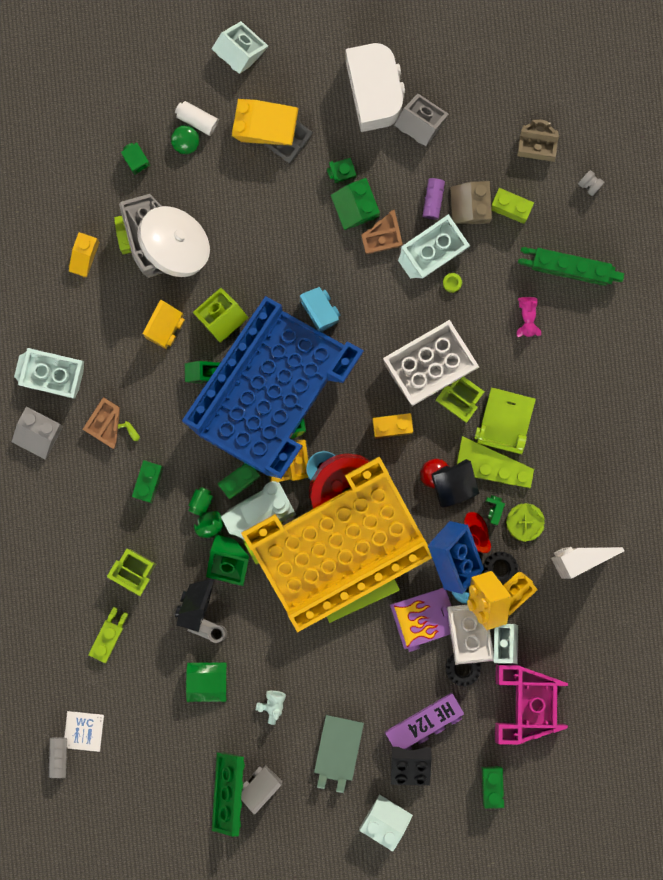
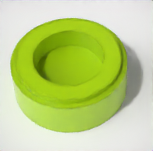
[443,273,462,293]

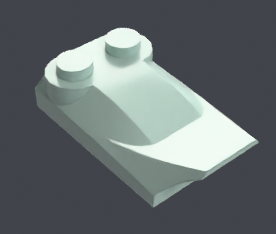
[398,214,470,279]
[14,348,84,399]
[221,481,296,541]

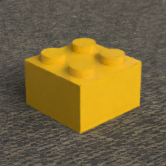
[467,571,511,630]

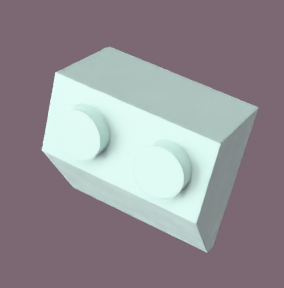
[212,21,268,74]
[359,794,413,851]

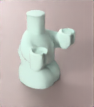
[256,691,286,725]

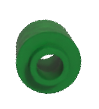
[188,487,213,517]

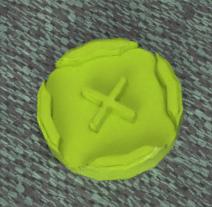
[506,503,545,542]

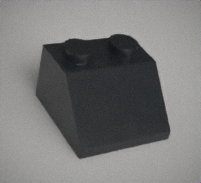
[175,579,214,632]

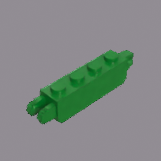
[518,247,625,286]

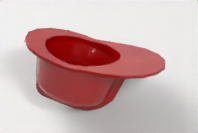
[464,512,491,553]

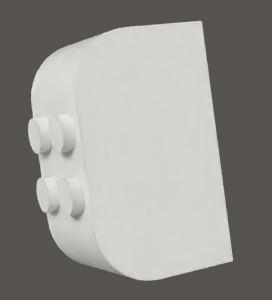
[345,43,405,132]

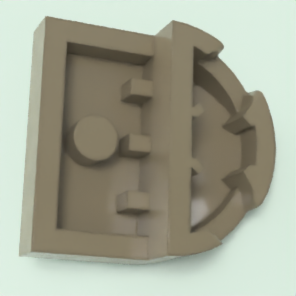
[517,120,559,162]

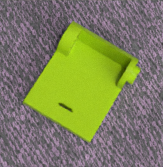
[474,387,536,455]

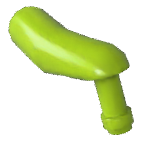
[118,421,140,441]

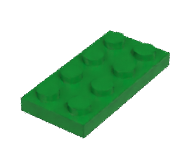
[212,752,245,837]

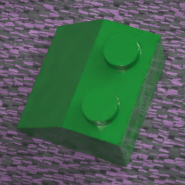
[331,178,380,231]

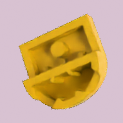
[503,572,537,616]

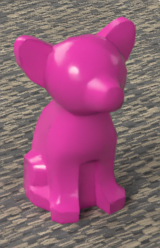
[516,297,541,337]

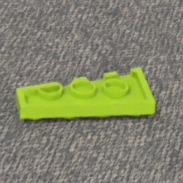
[457,436,534,488]

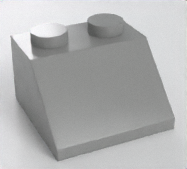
[394,93,449,146]
[12,406,63,460]
[241,765,282,814]

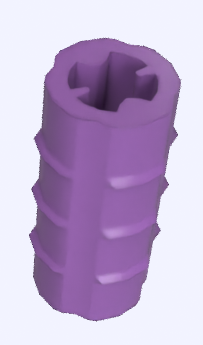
[422,178,445,220]

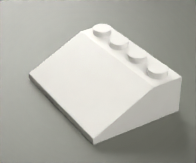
[383,320,479,406]
[551,547,624,579]

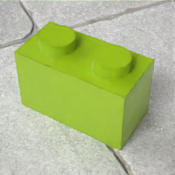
[491,188,534,224]

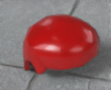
[419,458,448,489]

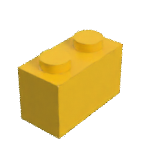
[372,413,413,439]

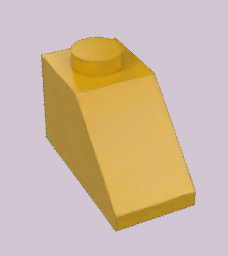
[69,232,100,278]

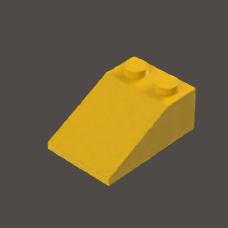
[232,99,299,145]

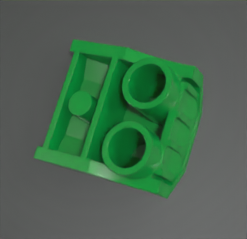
[186,662,227,702]

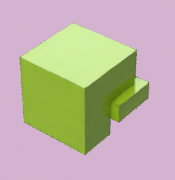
[435,377,485,423]
[107,548,156,596]

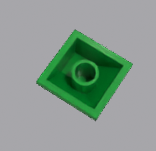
[206,535,249,586]

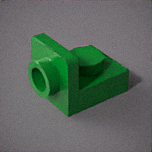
[327,157,356,183]
[484,495,505,526]

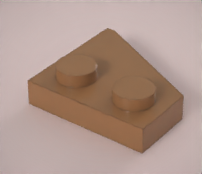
[361,210,403,254]
[83,397,120,449]

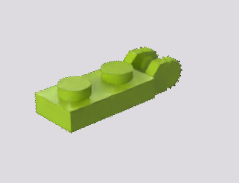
[88,607,129,664]

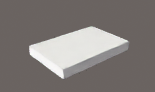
[447,605,494,665]

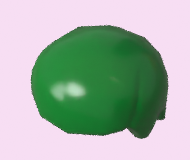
[171,125,199,154]
[194,511,223,538]

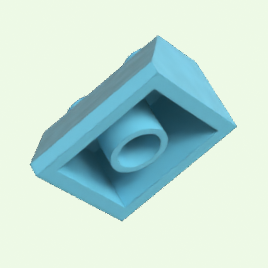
[300,287,341,332]

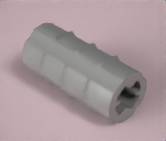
[48,737,68,778]

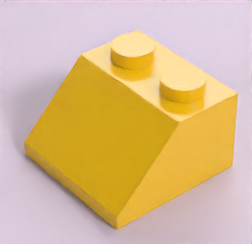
[142,300,185,349]

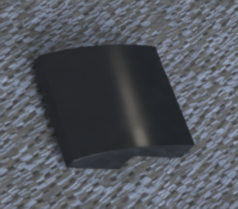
[431,459,480,508]

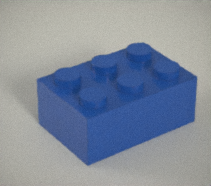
[428,521,484,594]

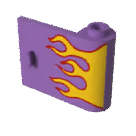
[390,588,451,652]

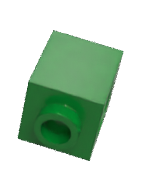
[121,142,151,175]

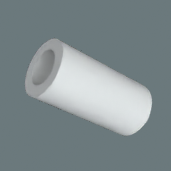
[175,101,219,136]

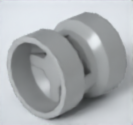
[578,170,605,196]

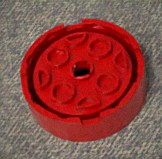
[309,454,370,509]

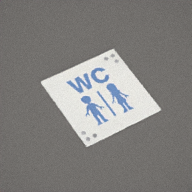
[64,711,104,752]

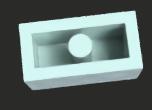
[494,624,518,664]

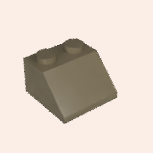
[450,181,492,225]

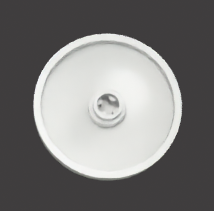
[137,206,210,277]

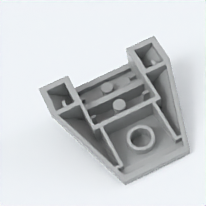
[119,194,164,278]

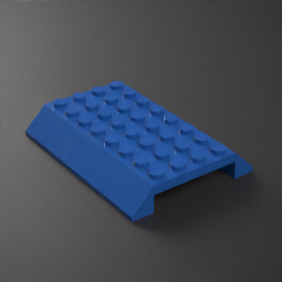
[182,296,364,479]

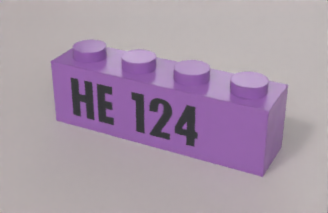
[385,693,464,750]

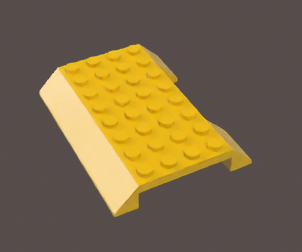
[241,456,432,633]

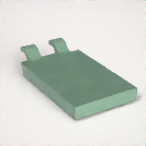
[314,715,364,793]

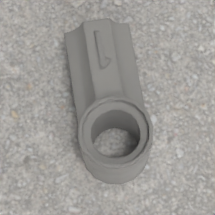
[187,619,227,643]

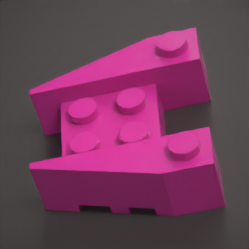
[495,664,568,745]

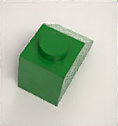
[185,361,220,383]

